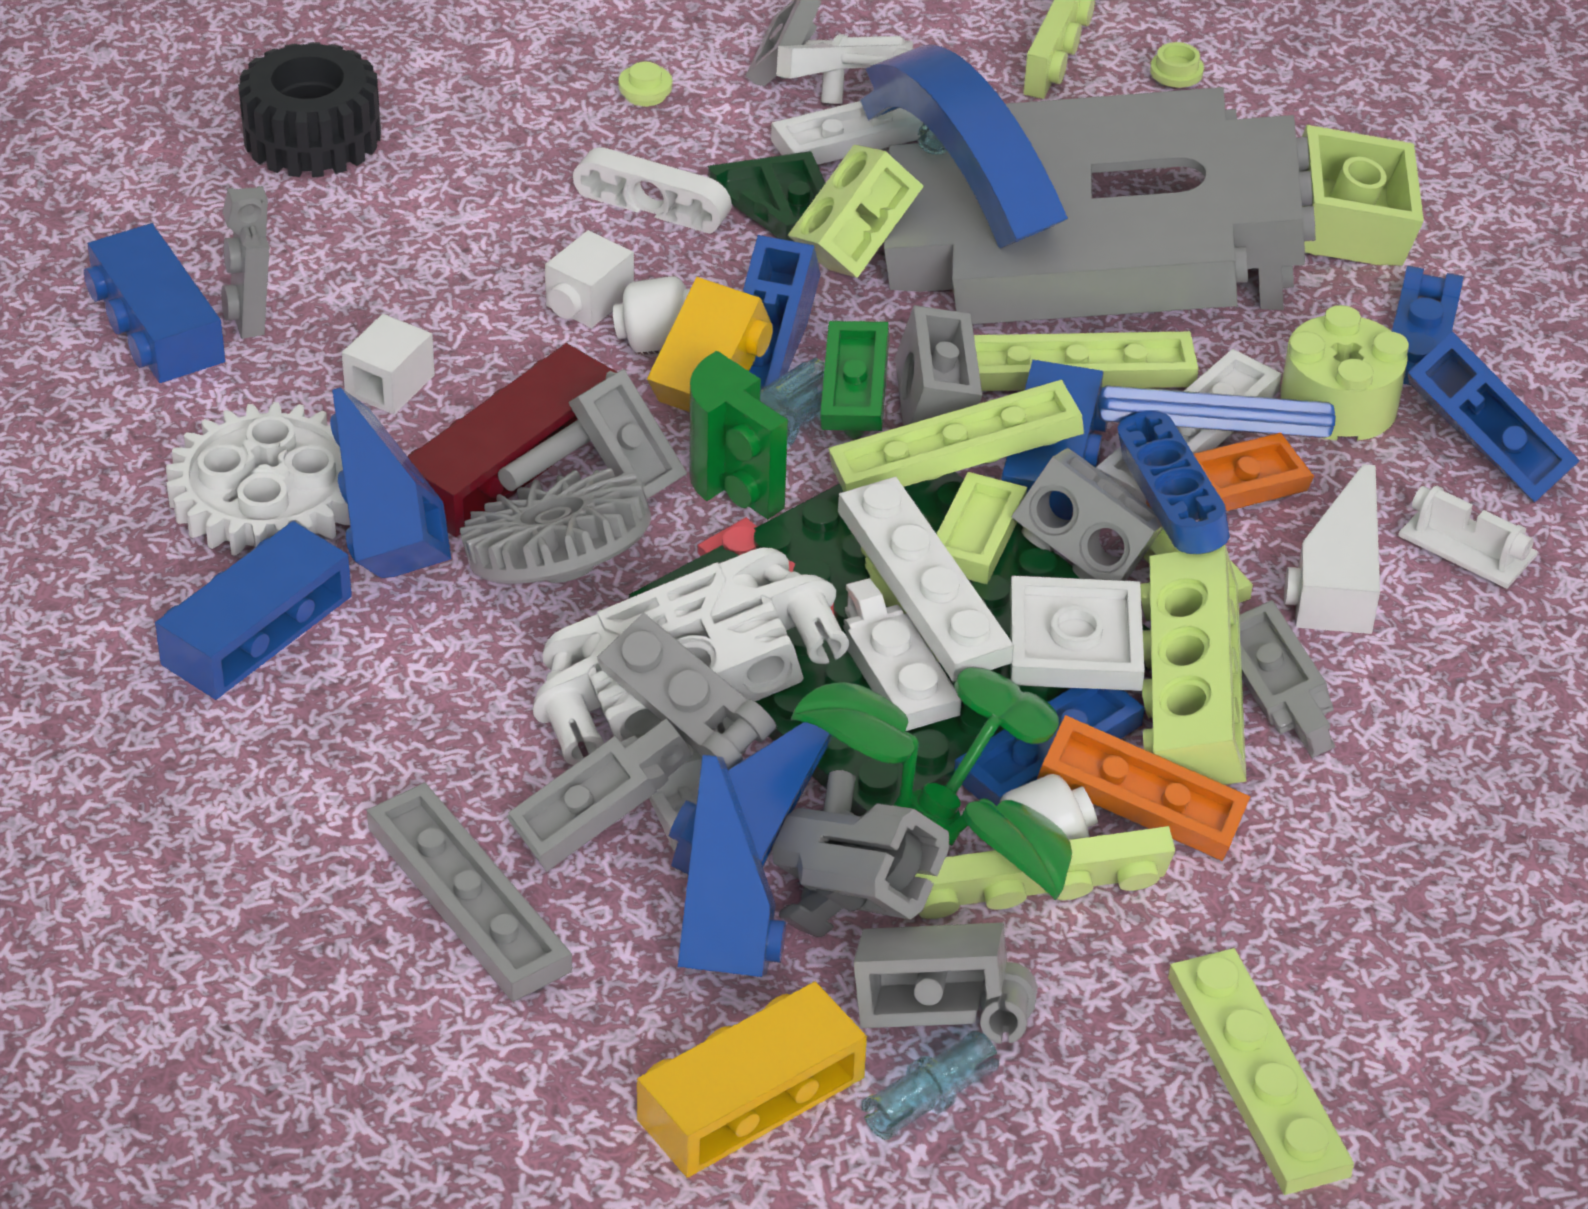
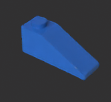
[742,235,821,408]
[1408,331,1580,502]
[668,722,832,874]
[677,755,786,977]

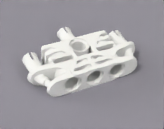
[533,548,849,765]

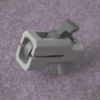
[772,770,949,938]

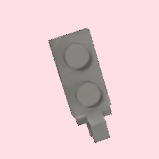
[221,186,270,339]
[1239,600,1335,758]
[506,719,692,872]

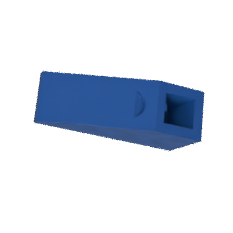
[330,387,452,578]

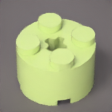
[1280,305,1409,441]

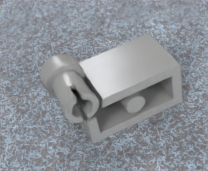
[853,922,1038,1044]

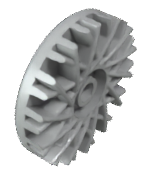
[460,468,651,584]

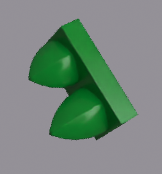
[820,321,890,440]

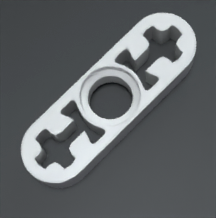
[573,147,732,234]

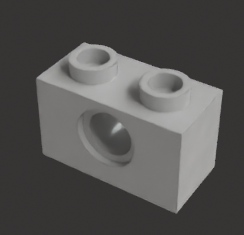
[895,305,982,426]

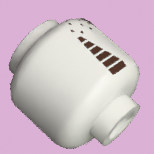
[613,276,691,355]

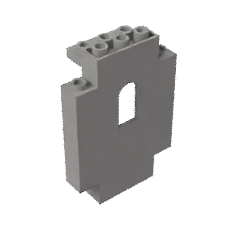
[884,87,1316,324]

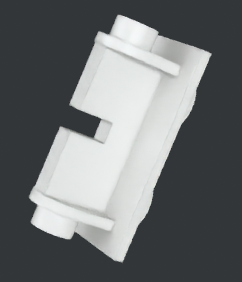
[1398,485,1538,589]

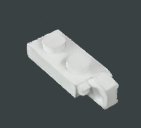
[844,578,962,731]

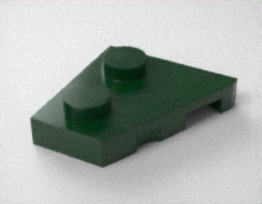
[708,151,825,242]

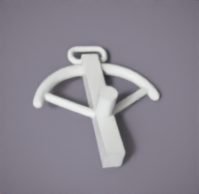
[776,34,913,104]

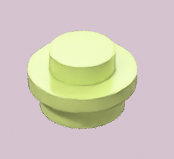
[1150,42,1204,88]
[619,62,672,106]

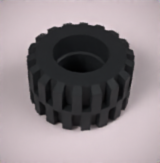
[238,42,381,177]

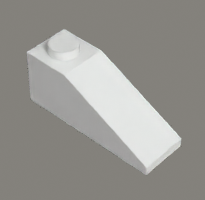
[1284,464,1380,634]

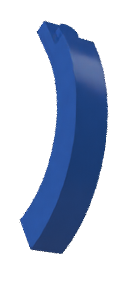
[860,45,1068,249]

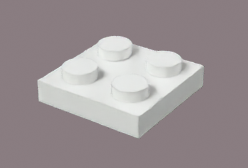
[1010,576,1144,691]

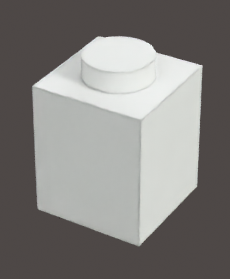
[545,230,634,328]
[342,314,435,415]

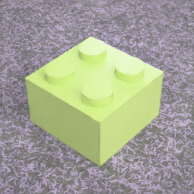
[1302,125,1424,266]

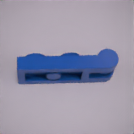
[1392,265,1464,385]

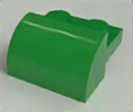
[689,351,788,520]

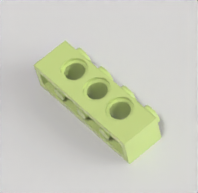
[1140,545,1246,785]

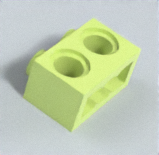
[788,145,924,278]

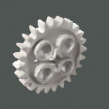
[166,402,350,555]

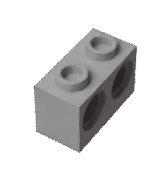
[1011,448,1163,581]

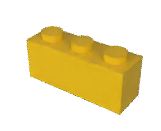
[637,981,867,1178]

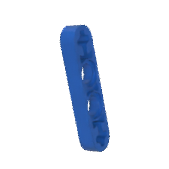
[1117,411,1230,554]

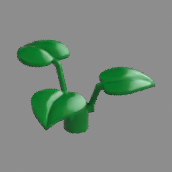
[791,667,1072,900]

